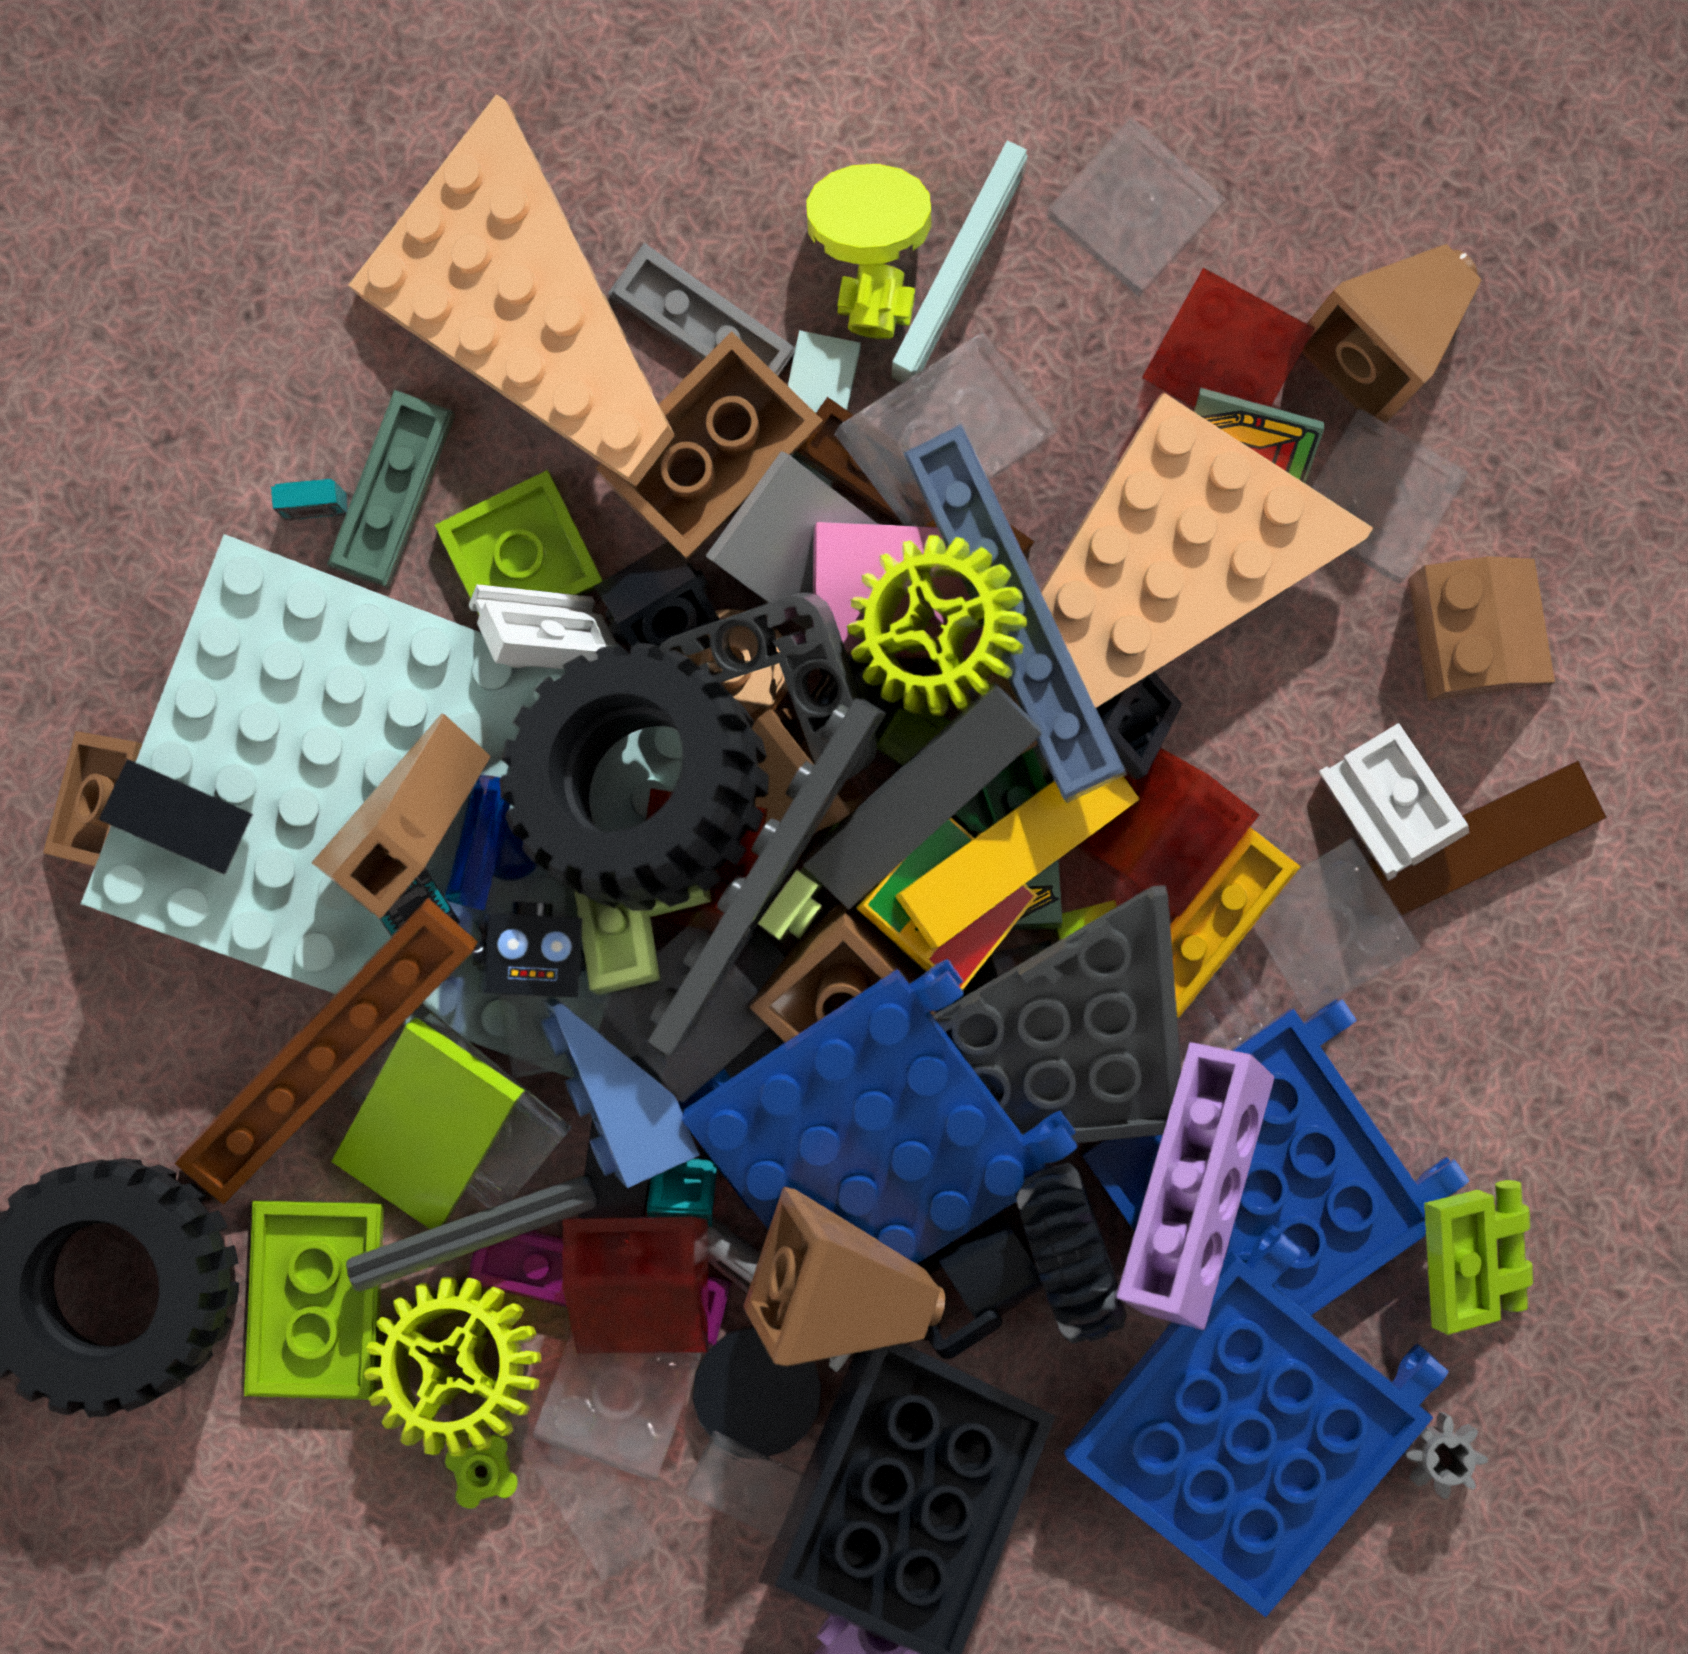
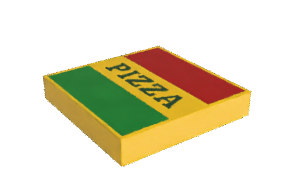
[856,817,1038,990]

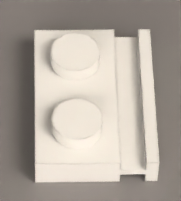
[469,585,616,670]
[1319,723,1469,881]

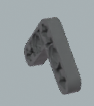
[659,592,877,779]

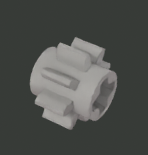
[1403,1412,1488,1499]

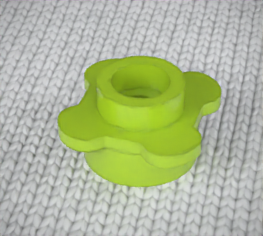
[445,1434,518,1509]

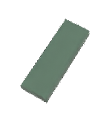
[327,390,456,589]

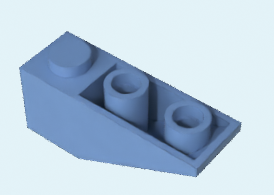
[540,997,699,1188]

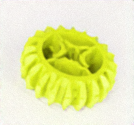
[847,535,1027,716]
[363,1277,542,1457]

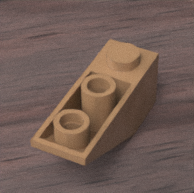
[311,713,491,919]

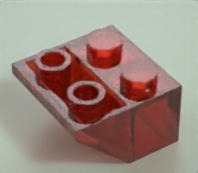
[1077,747,1260,920]
[563,1217,708,1354]

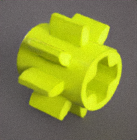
[837,264,915,339]

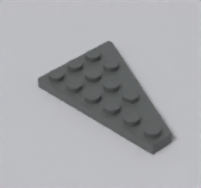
[933,885,1181,1143]

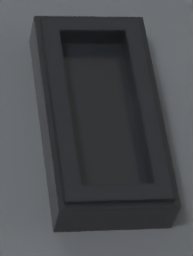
[98,759,253,875]

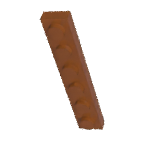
[174,898,478,1205]

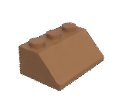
[595,331,823,560]

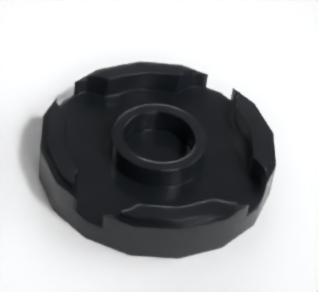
[693,1325,822,1458]

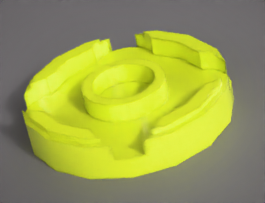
[806,164,931,265]

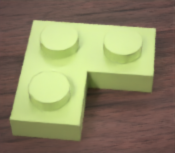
[758,823,839,943]
[574,885,712,995]

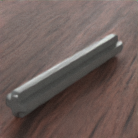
[346,1176,597,1292]

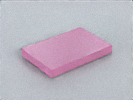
[812,522,983,660]

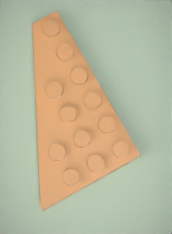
[349,94,675,487]
[973,393,1373,756]

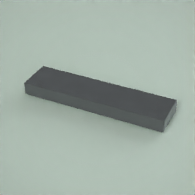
[803,682,1042,909]

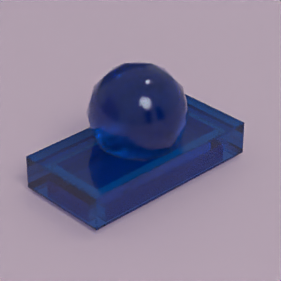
[445,775,537,910]

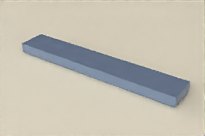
[903,424,1127,803]

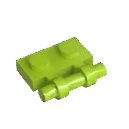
[1424,1180,1533,1335]

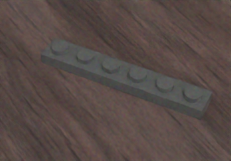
[647,699,887,1056]

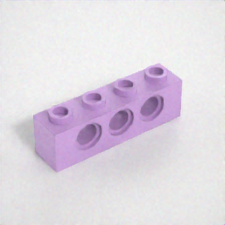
[1116,1042,1275,1330]

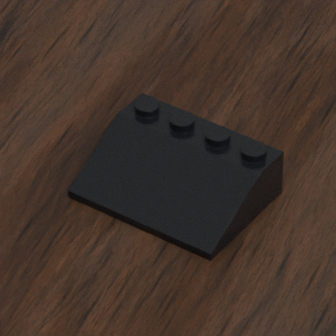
[758,1343,1056,1654]

